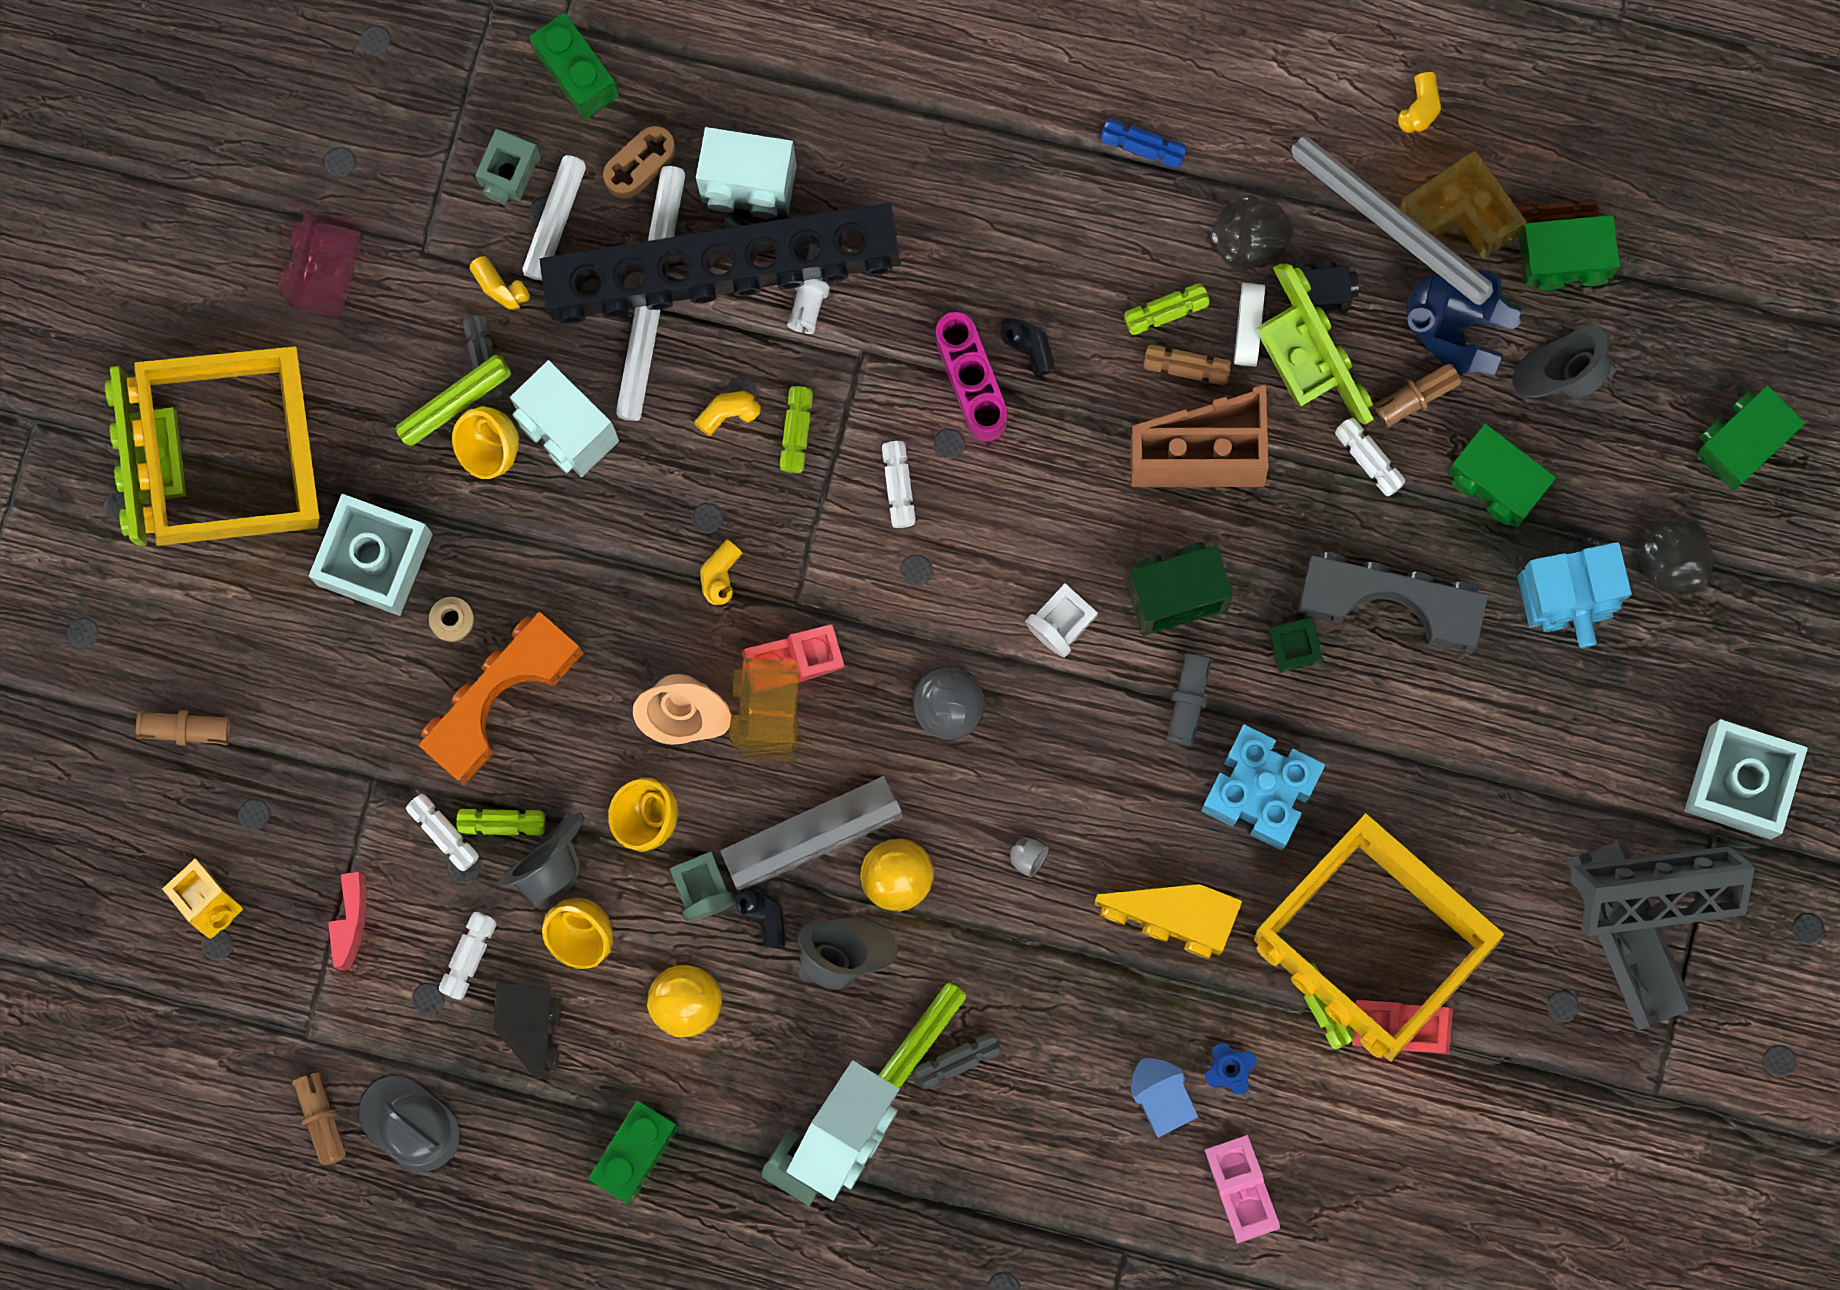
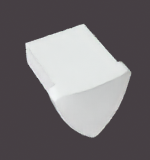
[1025,584,1098,658]

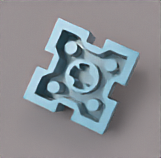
[1517,542,1632,648]
[1201,725,1326,851]

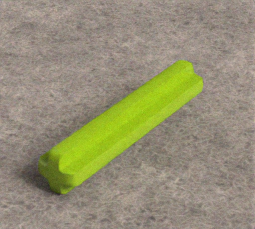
[396,355,511,446]
[878,982,966,1089]

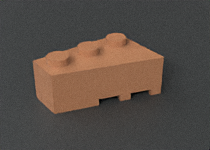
[1130,384,1268,487]

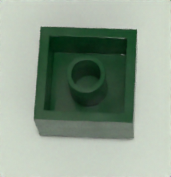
[1126,542,1233,637]

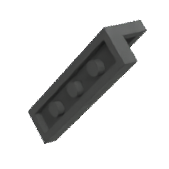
[1566,839,1694,1031]
[1570,846,1755,936]

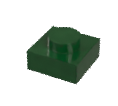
[1267,618,1323,673]

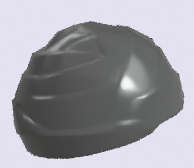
[913,667,985,740]

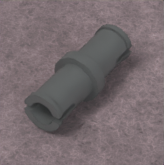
[1165,653,1213,747]

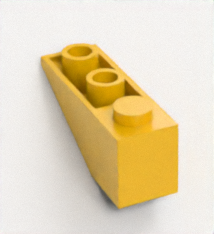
[1094,884,1242,959]

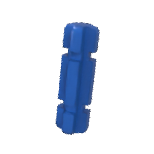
[1101,118,1186,168]

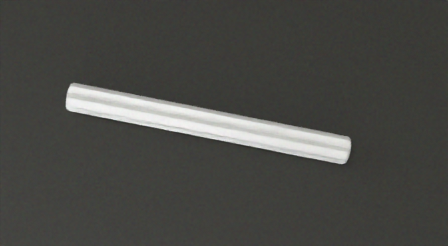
[616,166,685,421]

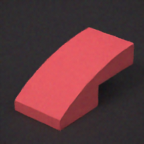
[742,624,845,695]
[328,872,367,970]
[1352,1000,1453,1055]

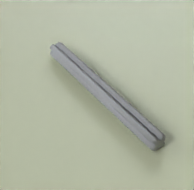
[1291,136,1494,305]

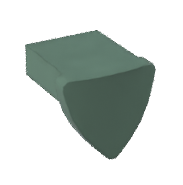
[669,852,736,922]
[762,1128,819,1207]

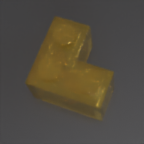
[1399,151,1527,260]
[730,658,800,763]

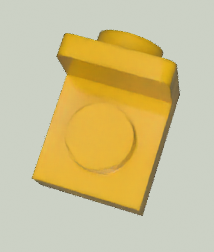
[162,858,243,939]

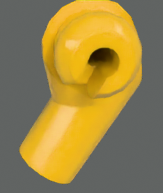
[1398,72,1441,133]
[469,256,530,310]
[694,391,761,437]
[700,539,743,605]

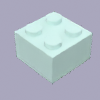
[696,127,797,219]
[510,360,619,478]
[309,494,433,616]
[1684,719,1808,840]
[786,1060,900,1201]

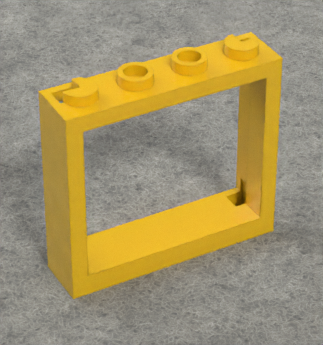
[127,346,319,546]
[1254,813,1504,1062]

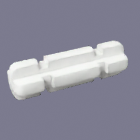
[1335,417,1405,496]
[882,441,916,528]
[406,794,479,871]
[439,912,497,1000]

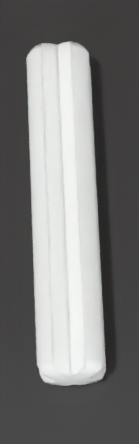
[522,155,586,281]

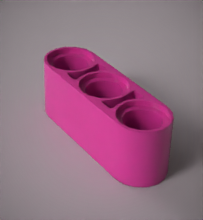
[936,312,1007,442]

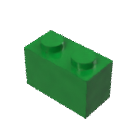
[529,12,619,121]
[1519,215,1620,291]
[1696,385,1805,492]
[1447,424,1556,528]
[588,1100,680,1204]

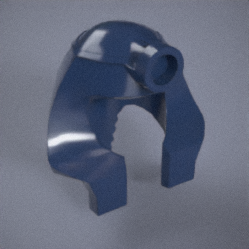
[1407,270,1521,375]

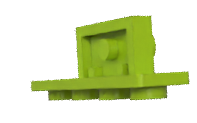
[1255,263,1374,424]
[105,366,187,546]

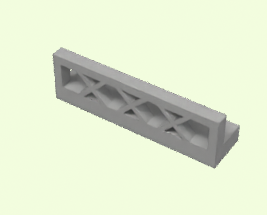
[720,776,903,893]

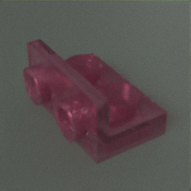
[279,214,363,319]

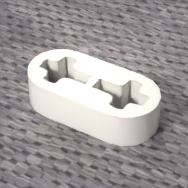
[1234,283,1265,367]

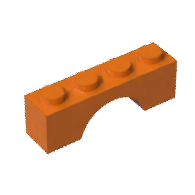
[418,611,584,786]

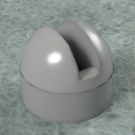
[1010,838,1049,878]

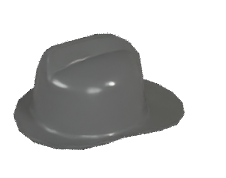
[1512,325,1616,398]
[499,812,584,909]
[798,917,898,990]
[359,1076,460,1172]

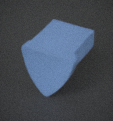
[1131,1058,1198,1138]

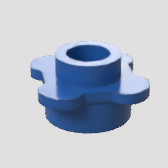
[1205,1043,1256,1095]

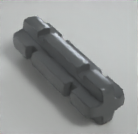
[463,315,504,402]
[914,1033,1001,1089]

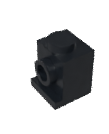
[1293,262,1359,314]

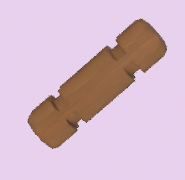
[1143,345,1231,385]

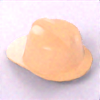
[633,674,732,745]

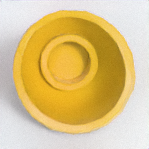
[452,406,519,479]
[608,778,679,852]
[860,838,934,912]
[542,898,613,969]
[647,965,722,1037]

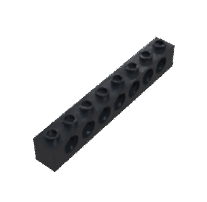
[539,202,901,324]

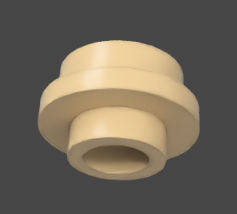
[429,597,474,642]

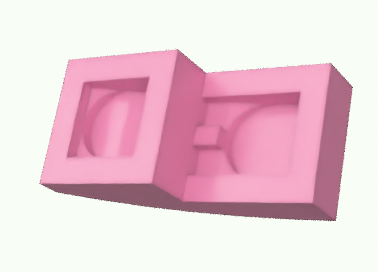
[1205,1135,1280,1244]

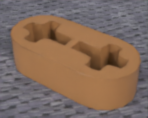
[603,126,676,199]

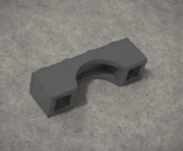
[1297,552,1488,654]

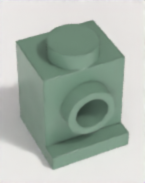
[475,129,541,204]

